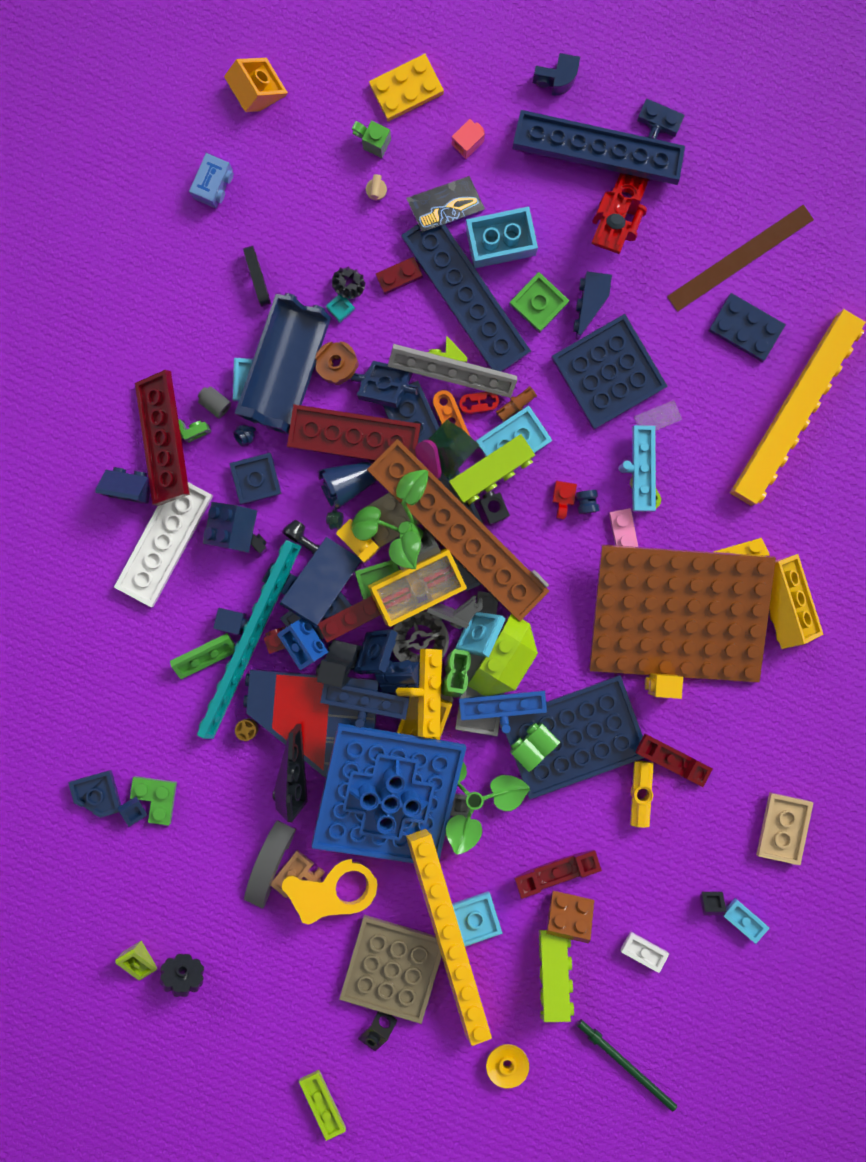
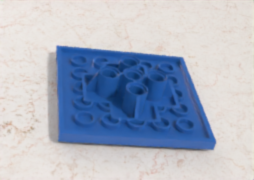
[311,723,466,863]

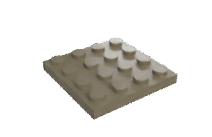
[339,915,441,1024]

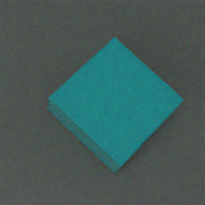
[326,295,356,323]

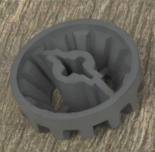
[393,611,449,662]

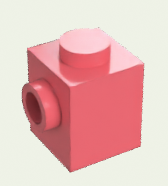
[451,119,485,159]

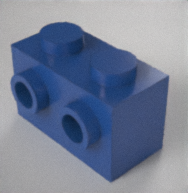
[277,618,328,670]

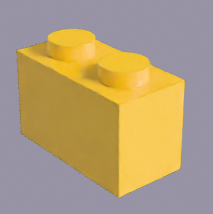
[645,673,683,699]

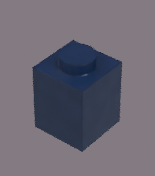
[213,608,248,635]

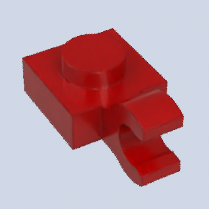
[552,481,577,519]

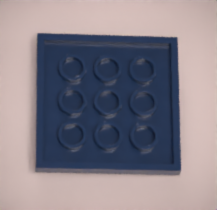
[551,314,668,430]

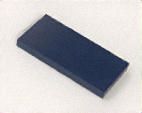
[280,537,362,627]

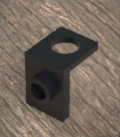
[358,1011,397,1051]

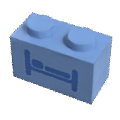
[189,153,234,208]

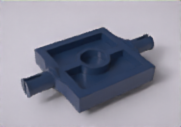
[351,361,420,408]

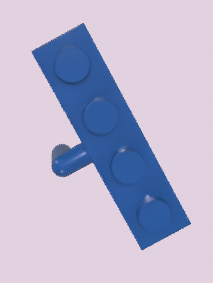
[459,690,547,733]

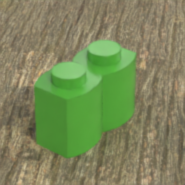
[441,649,471,698]
[510,722,560,772]

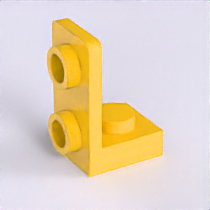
[336,519,381,563]

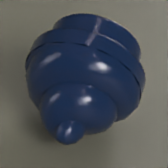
[233,425,256,446]

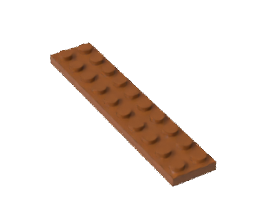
[367,439,549,621]

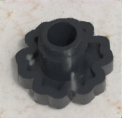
[160,954,204,997]

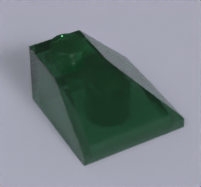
[428,420,479,480]

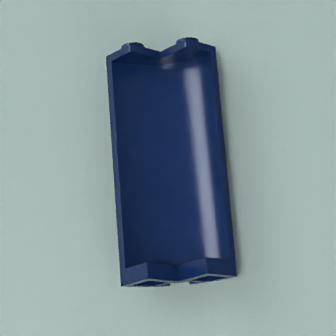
[235,293,331,435]

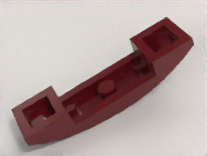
[635,734,713,787]
[514,850,602,899]

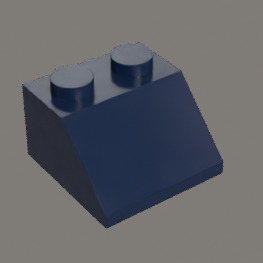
[95,467,151,504]

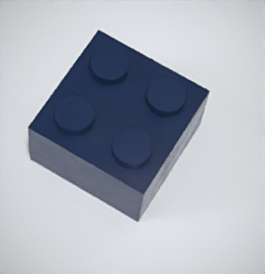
[203,502,257,553]

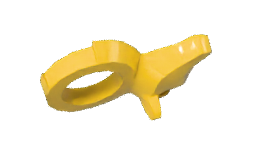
[282,859,377,925]

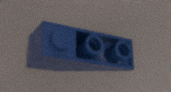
[573,271,612,339]

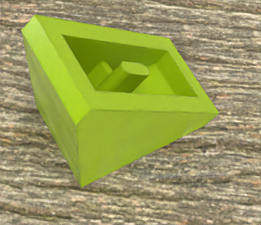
[115,941,157,980]

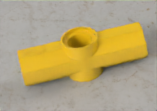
[630,760,653,828]

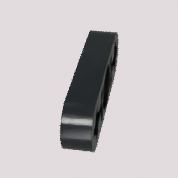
[243,245,271,307]

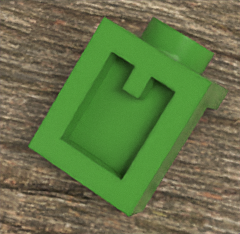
[179,419,211,443]

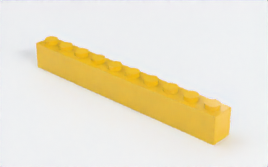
[730,309,866,506]
[406,829,492,1046]

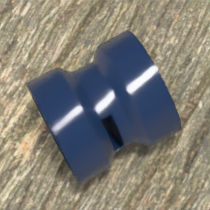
[576,490,600,514]

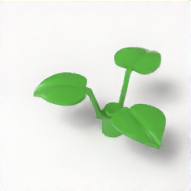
[351,470,428,569]
[446,762,530,855]

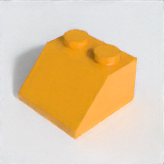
[224,58,288,112]

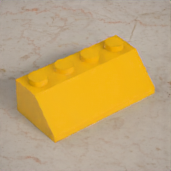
[769,554,824,649]

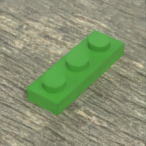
[170,633,235,679]

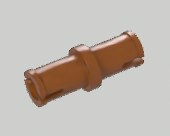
[495,386,537,422]

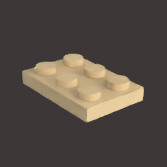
[756,792,813,865]

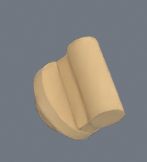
[366,174,387,200]

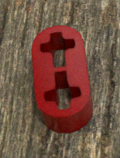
[459,392,499,415]

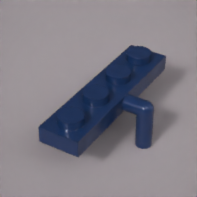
[320,683,410,728]

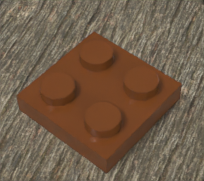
[546,891,594,944]

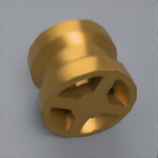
[235,718,259,741]

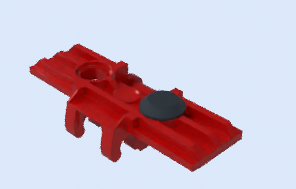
[591,173,649,254]

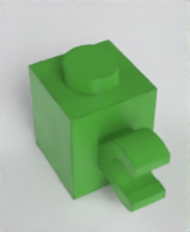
[352,120,391,158]

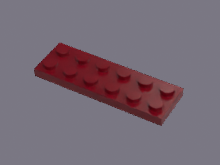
[135,370,190,506]
[287,404,421,461]

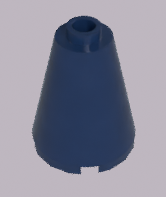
[317,461,377,510]

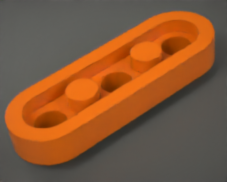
[433,390,471,451]

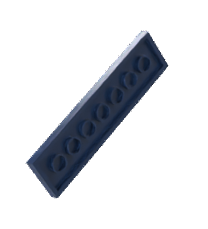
[512,110,685,185]
[401,224,531,372]

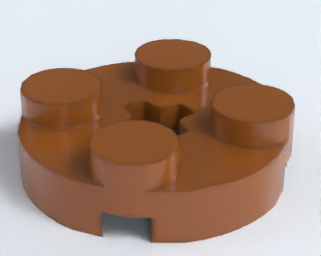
[315,341,359,385]

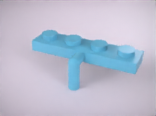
[619,425,656,512]

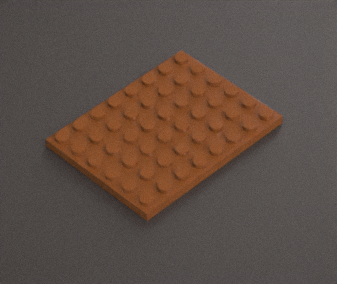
[589,545,776,682]

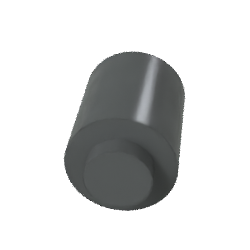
[198,386,232,419]

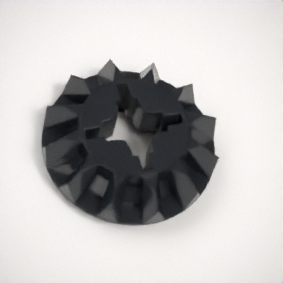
[332,266,366,299]

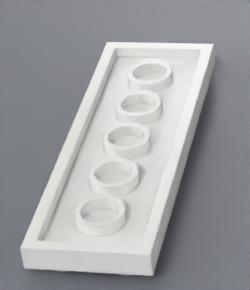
[114,482,213,607]

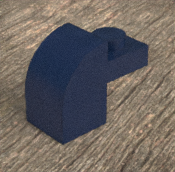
[533,53,580,95]

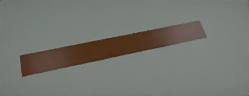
[667,204,814,312]

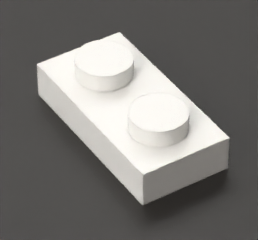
[620,931,669,973]

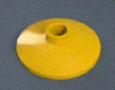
[486,1044,529,1088]

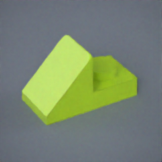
[427,336,467,363]

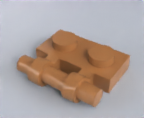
[271,850,325,898]

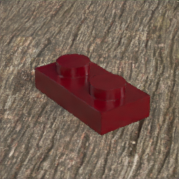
[375,257,423,295]

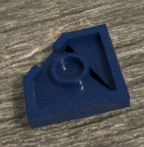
[68,769,121,818]

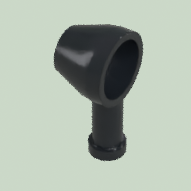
[282,520,319,555]

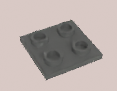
[427,595,483,629]

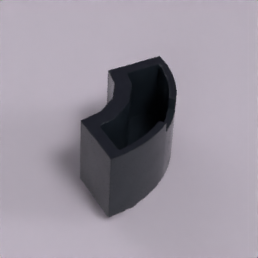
[316,640,362,687]

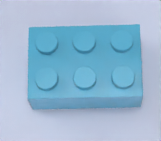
[466,206,538,268]

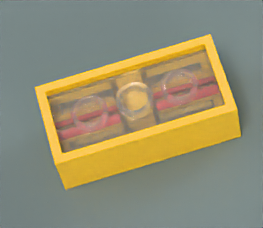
[368,548,467,627]

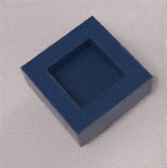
[117,796,147,827]

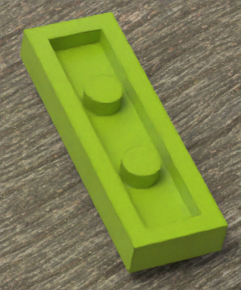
[299,1070,346,1141]

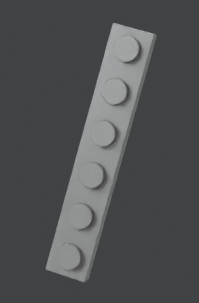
[388,344,517,398]

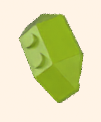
[468,614,538,696]

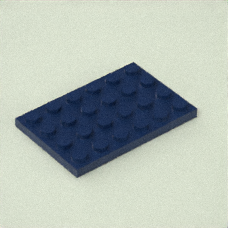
[506,675,644,799]

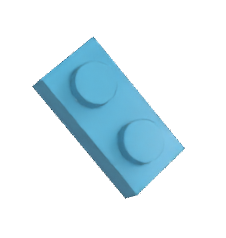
[723,898,769,944]

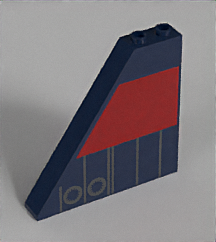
[243,669,379,799]

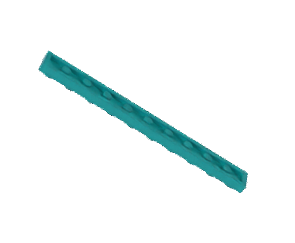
[197,540,302,739]

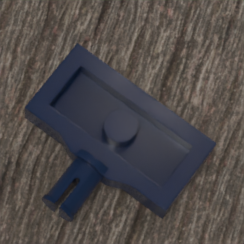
[637,98,685,139]

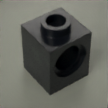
[479,491,510,525]

